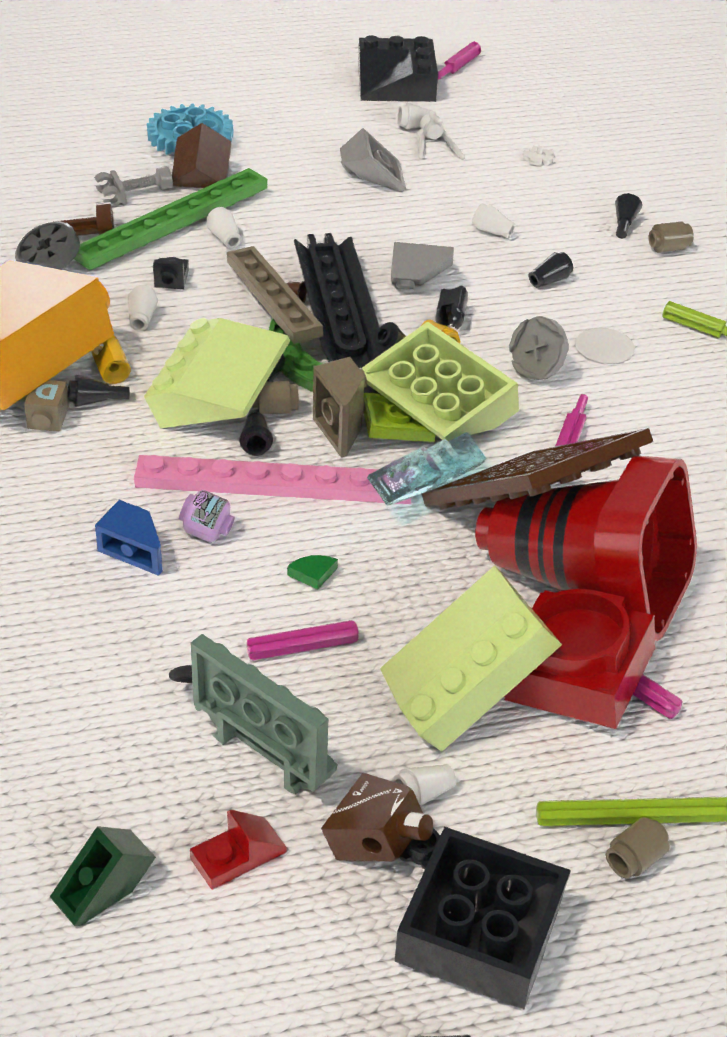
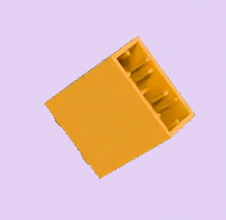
[0,260,114,410]

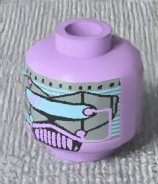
[179,490,235,542]

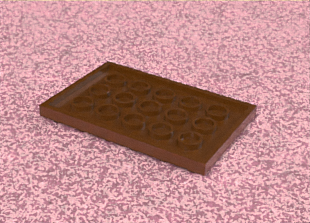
[421,428,654,510]

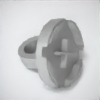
[509,316,569,380]

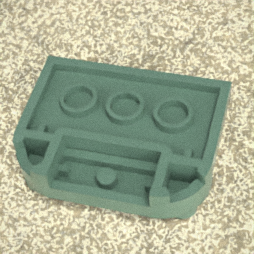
[190,634,338,795]

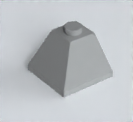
[340,128,406,192]
[391,242,454,289]

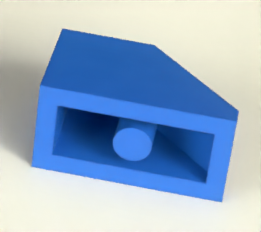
[95,499,163,576]

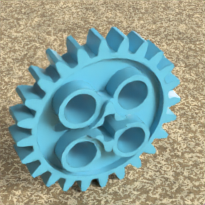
[147,103,234,155]

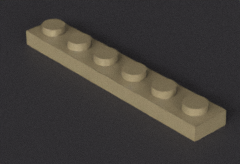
[226,246,323,344]

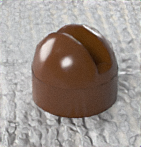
[286,280,307,303]

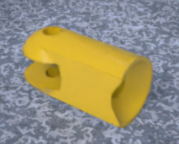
[91,335,131,384]

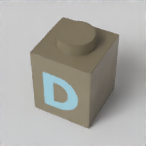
[24,380,69,432]

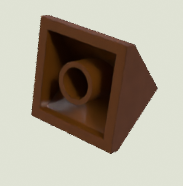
[172,123,232,188]

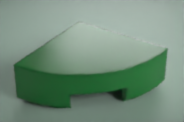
[287,555,338,590]

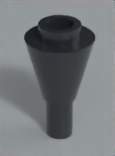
[615,193,643,239]
[374,322,406,352]
[68,374,130,407]

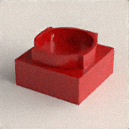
[504,589,655,729]

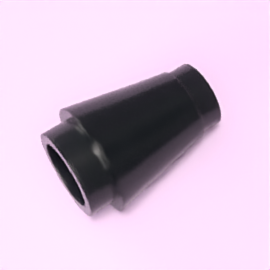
[528,251,574,288]
[239,412,273,456]

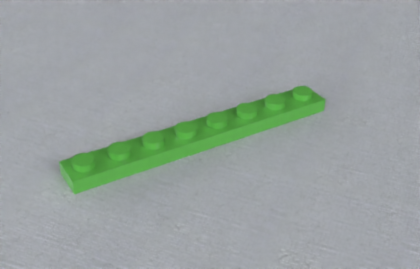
[74,168,268,270]

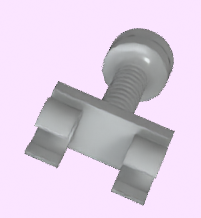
[94,166,173,207]

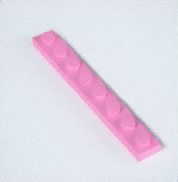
[134,455,413,505]

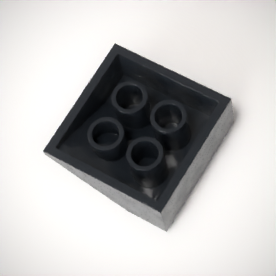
[358,35,438,102]
[394,826,571,1010]

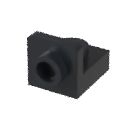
[153,257,189,289]

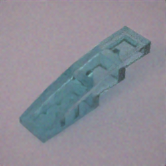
[367,432,487,506]

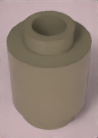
[648,221,694,253]
[252,381,299,415]
[605,817,670,879]

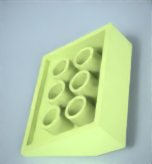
[144,318,290,429]
[362,322,519,442]
[380,565,562,752]

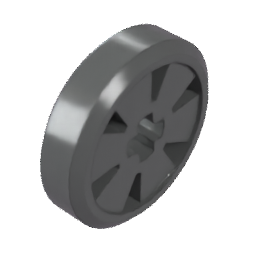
[15,221,80,270]

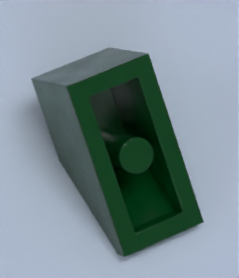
[50,826,156,926]

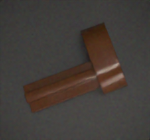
[53,202,114,236]

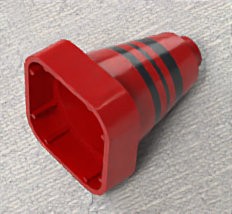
[475,455,697,641]

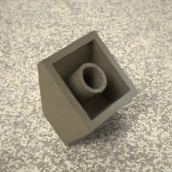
[312,357,367,457]

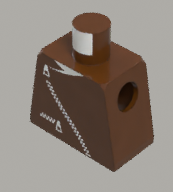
[321,773,433,862]

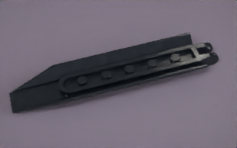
[294,233,384,394]

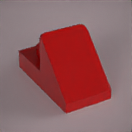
[190,810,287,890]

